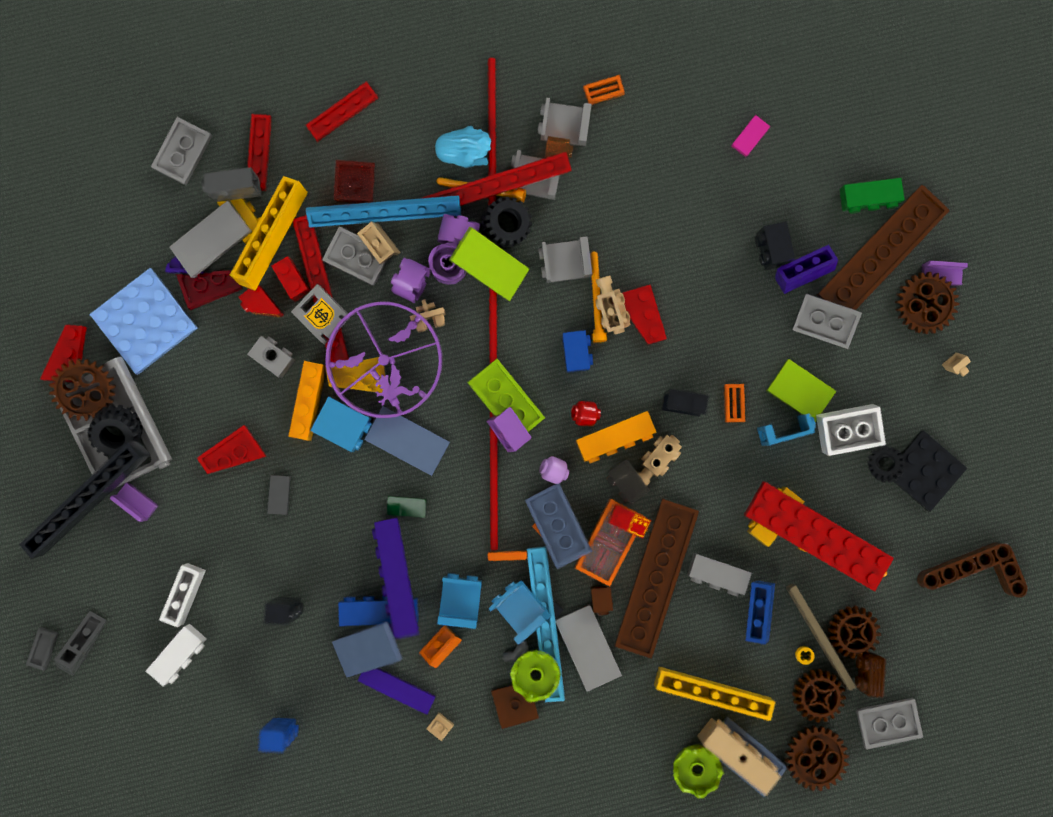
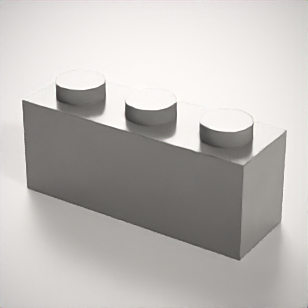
[687,553,752,597]

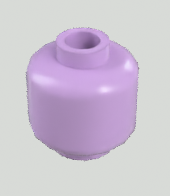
[539,456,569,484]

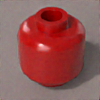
[571,401,601,426]

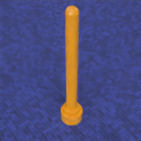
[436,177,526,203]
[590,251,607,343]

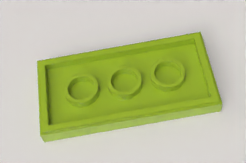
[449,227,529,301]
[467,359,545,432]

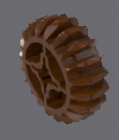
[827,605,881,659]
[792,669,846,723]

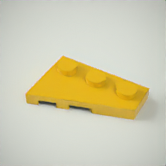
[325,357,386,393]

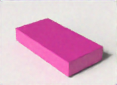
[732,115,770,157]

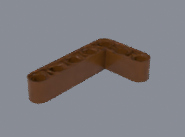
[917,542,1028,597]

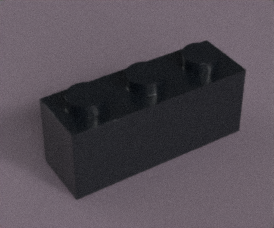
[264,597,303,625]

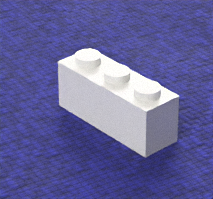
[159,563,206,627]
[146,624,207,686]

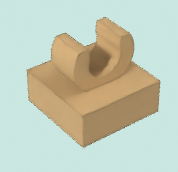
[942,352,971,377]
[427,713,454,741]

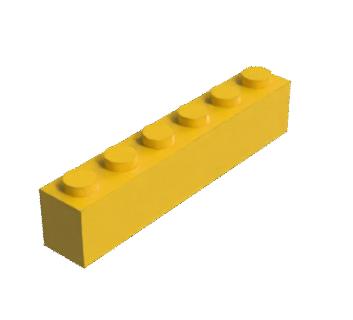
[230,176,308,291]
[654,667,775,721]

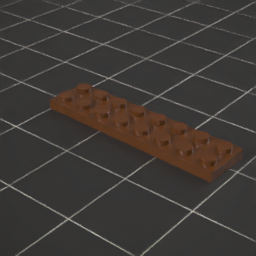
[817,185,950,310]
[614,499,699,659]

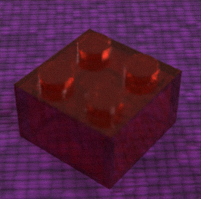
[334,160,376,203]

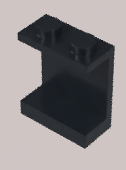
[662,389,709,417]

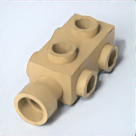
[596,275,630,335]
[634,435,682,488]

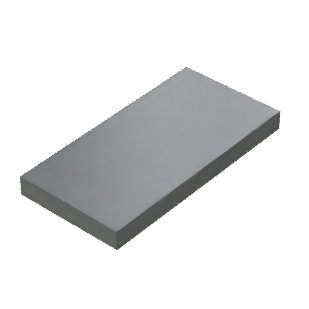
[170,200,252,278]
[555,604,622,692]

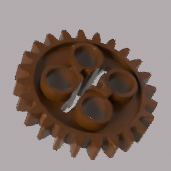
[895,272,960,334]
[49,358,116,421]
[785,725,849,791]

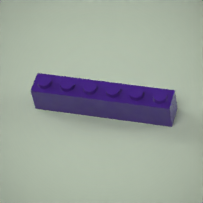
[372,518,420,640]

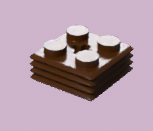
[854,653,886,698]

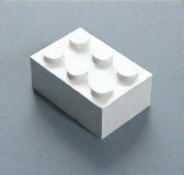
[816,404,886,456]

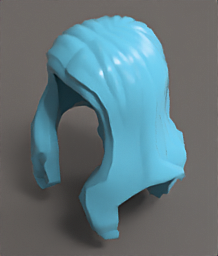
[435,126,491,168]

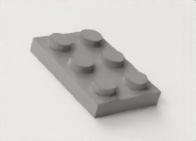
[151,117,212,186]
[322,226,387,286]
[793,293,862,349]
[856,698,923,750]

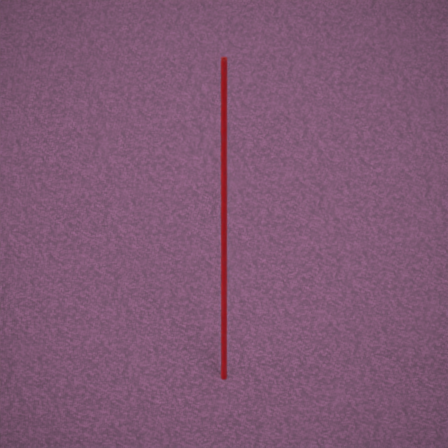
[488,58,498,550]

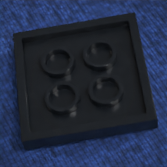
[887,430,967,512]

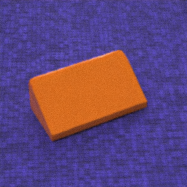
[419,625,462,668]

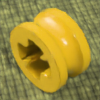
[795,646,815,665]

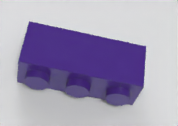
[775,245,838,294]

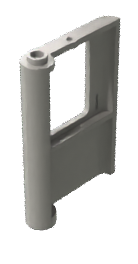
[54,357,172,489]

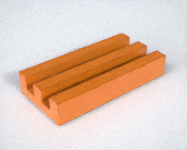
[583,75,625,104]
[724,384,745,423]
[488,551,527,561]

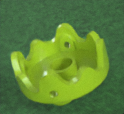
[510,650,561,702]
[673,745,723,798]

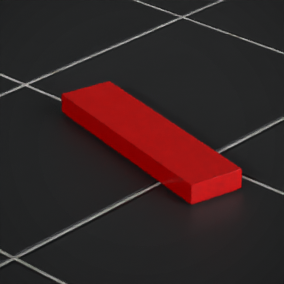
[305,81,378,142]
[247,114,272,191]

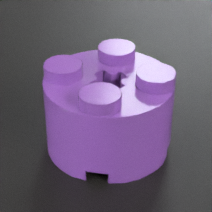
[437,214,481,245]
[428,243,467,284]
[391,258,430,303]

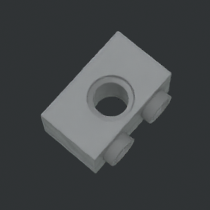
[247,336,295,378]

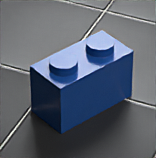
[562,330,593,373]

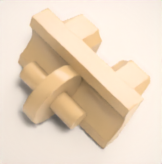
[410,299,446,333]

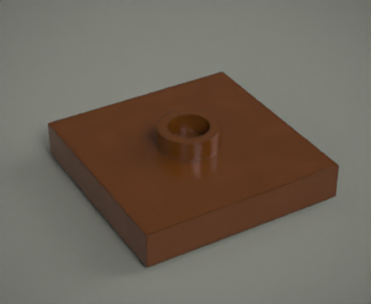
[491,684,539,729]

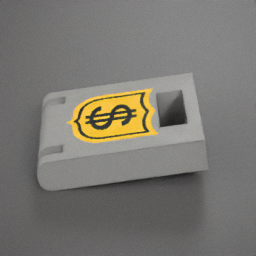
[291,284,348,344]

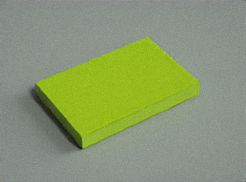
[766,359,836,422]

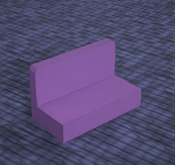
[922,261,968,286]
[486,407,531,452]
[110,482,158,522]

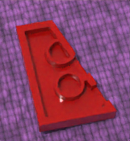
[40,325,87,383]

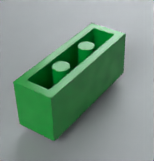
[839,178,905,213]

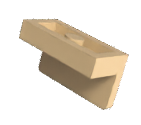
[357,222,400,264]

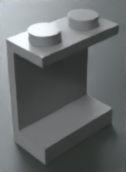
[538,98,592,146]
[511,150,560,200]
[538,236,592,283]

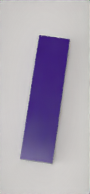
[358,668,436,715]

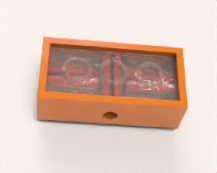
[574,498,646,586]

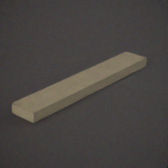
[786,583,856,691]

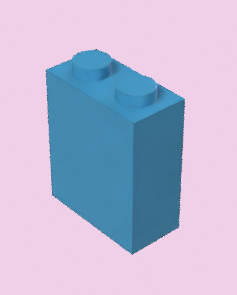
[310,397,372,452]

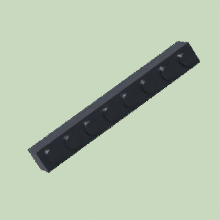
[19,440,150,559]

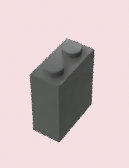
[202,167,261,202]

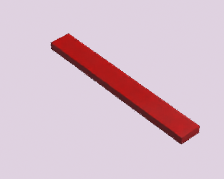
[422,152,572,206]
[293,215,349,363]

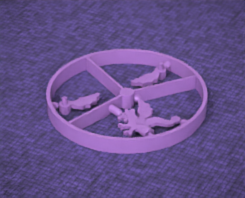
[326,302,443,418]

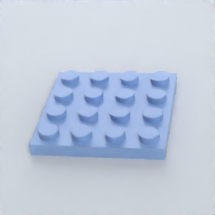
[90,268,198,375]

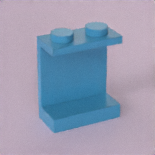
[757,414,816,446]
[437,573,482,629]
[488,580,551,645]

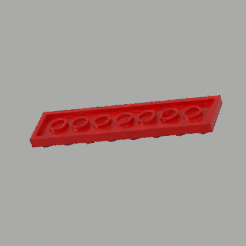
[744,481,894,591]

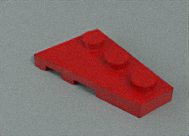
[622,285,667,345]
[197,425,267,474]

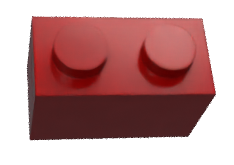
[271,256,310,302]

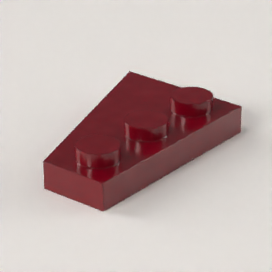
[176,270,243,310]

